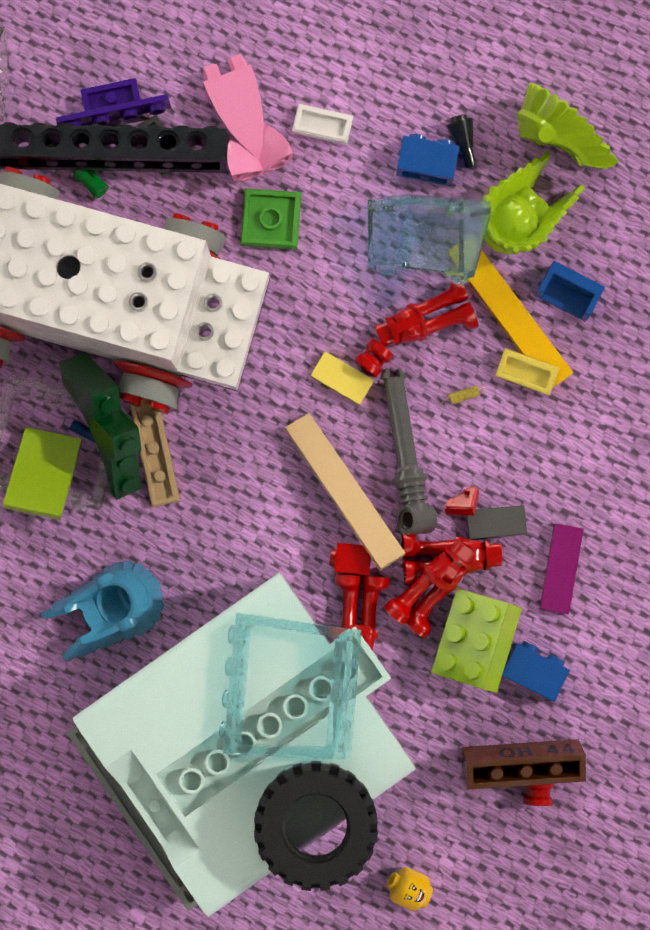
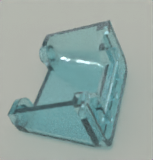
[368,194,491,284]

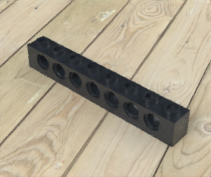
[0,122,226,173]

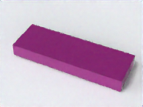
[539,523,584,614]

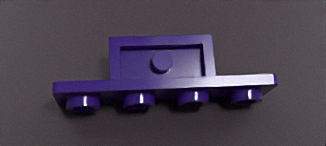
[56,78,171,126]

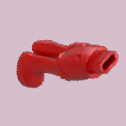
[375,277,479,347]
[401,533,502,586]
[384,539,476,638]
[335,574,390,651]

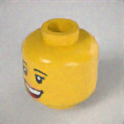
[387,867,433,912]

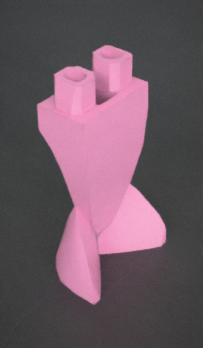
[203,54,293,181]

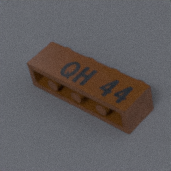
[462,739,586,790]

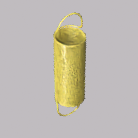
[441,385,487,405]

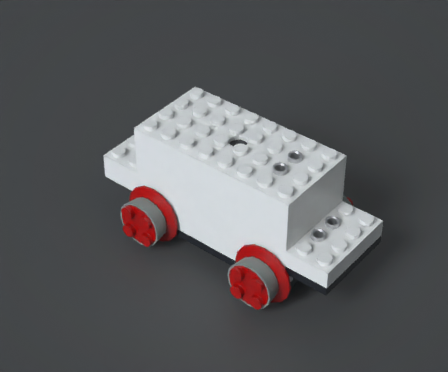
[0,167,270,415]

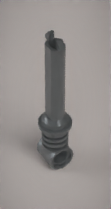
[380,368,437,535]

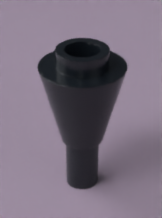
[446,114,477,168]

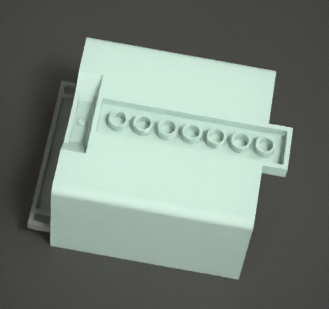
[67,573,416,917]

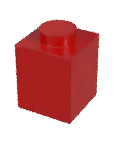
[329,543,371,576]

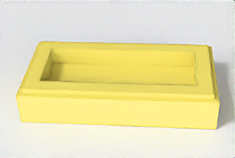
[495,348,560,395]
[311,351,374,406]

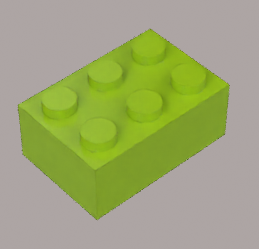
[431,588,522,693]

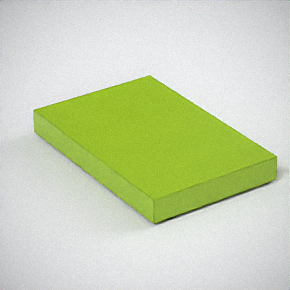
[3,427,82,520]

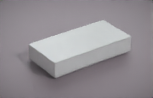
[292,104,353,145]

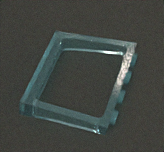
[219,613,362,759]

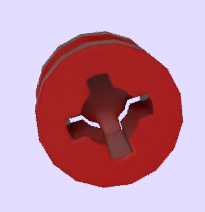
[523,784,553,806]

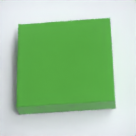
[240,188,301,250]

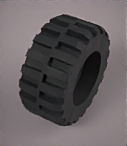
[254,761,378,891]

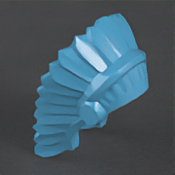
[41,561,164,663]

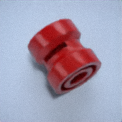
[354,338,394,378]

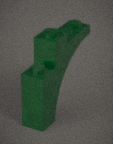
[59,352,142,500]

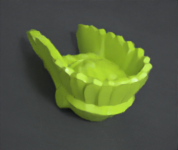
[516,83,619,169]
[479,152,585,255]

